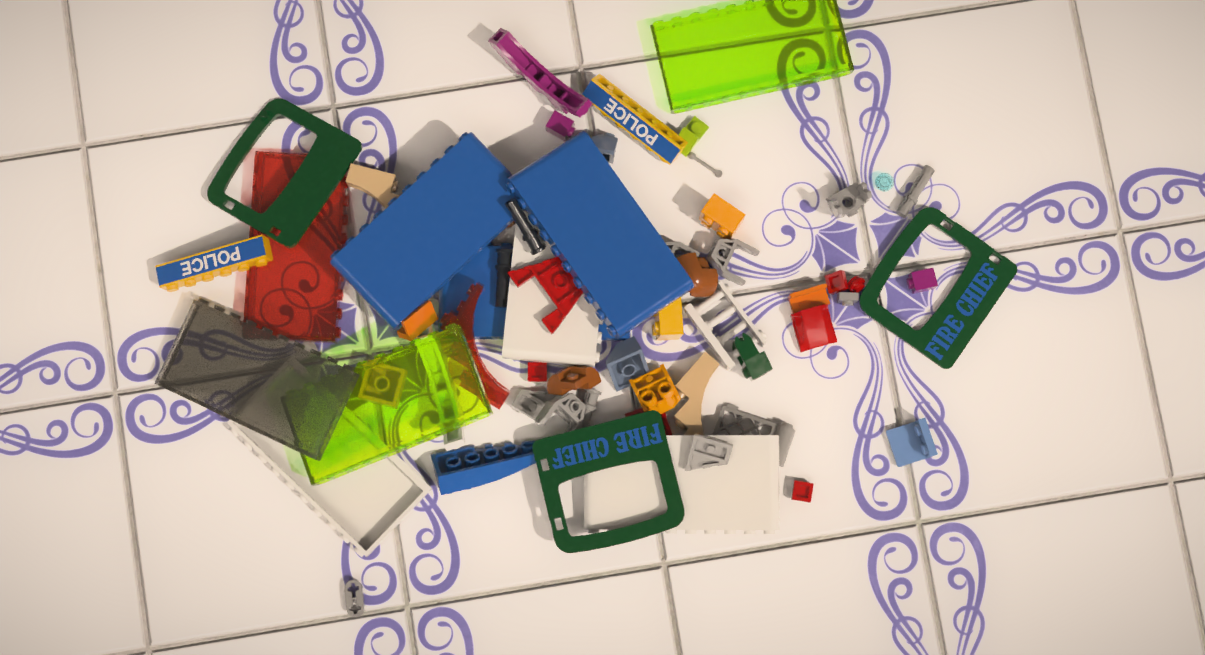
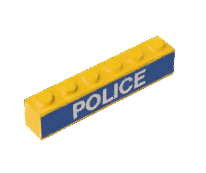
[582,73,688,165]
[155,235,273,292]

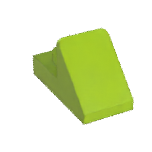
[679,116,709,157]

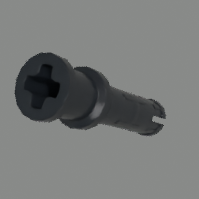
[505,198,546,255]
[495,249,513,308]

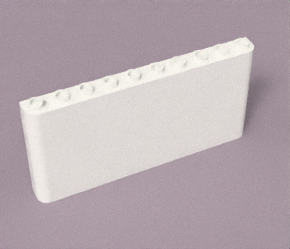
[502,210,603,367]
[227,355,432,557]
[584,435,780,534]

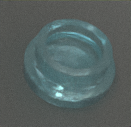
[875,173,894,192]

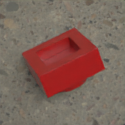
[825,270,849,295]
[528,362,547,382]
[791,480,814,503]

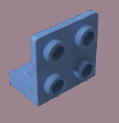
[886,418,938,467]

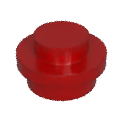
[848,276,865,293]

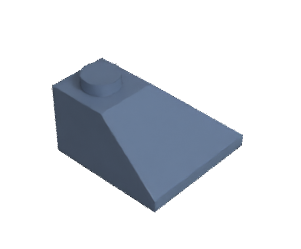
[591,133,618,164]
[605,336,650,392]

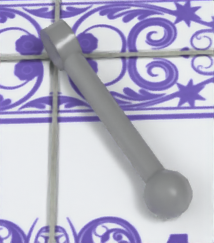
[688,152,723,178]

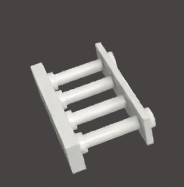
[683,281,767,372]

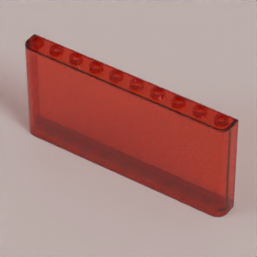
[243,151,350,344]

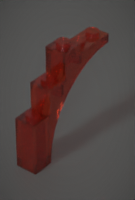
[440,281,510,410]

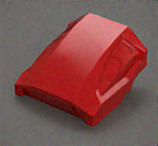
[790,304,837,353]

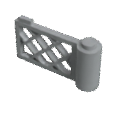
[713,403,796,467]

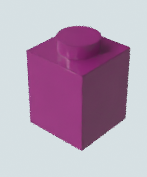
[545,110,576,141]
[907,268,938,294]

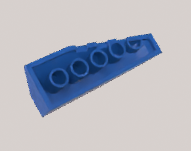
[431,440,536,495]

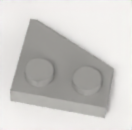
[511,389,557,426]
[685,433,733,471]

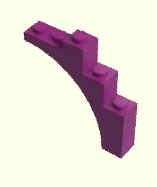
[488,28,593,118]

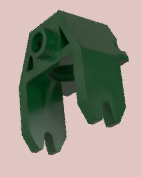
[732,333,773,382]

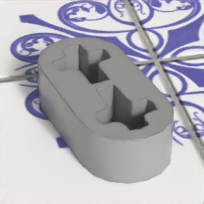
[344,580,365,617]

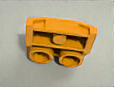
[629,364,681,414]

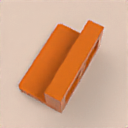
[787,283,830,313]
[397,300,438,341]

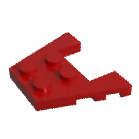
[508,257,584,335]

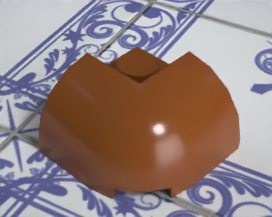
[677,252,718,297]
[547,365,601,396]

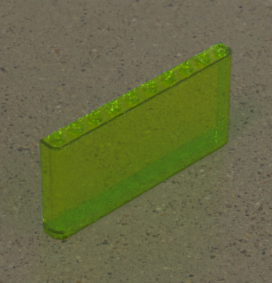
[650,0,854,114]
[281,323,494,486]

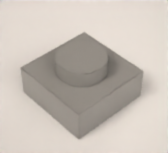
[837,292,859,306]

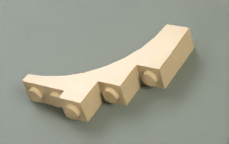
[346,164,400,209]
[674,351,720,435]

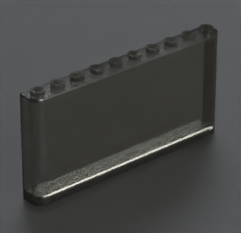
[154,297,360,461]

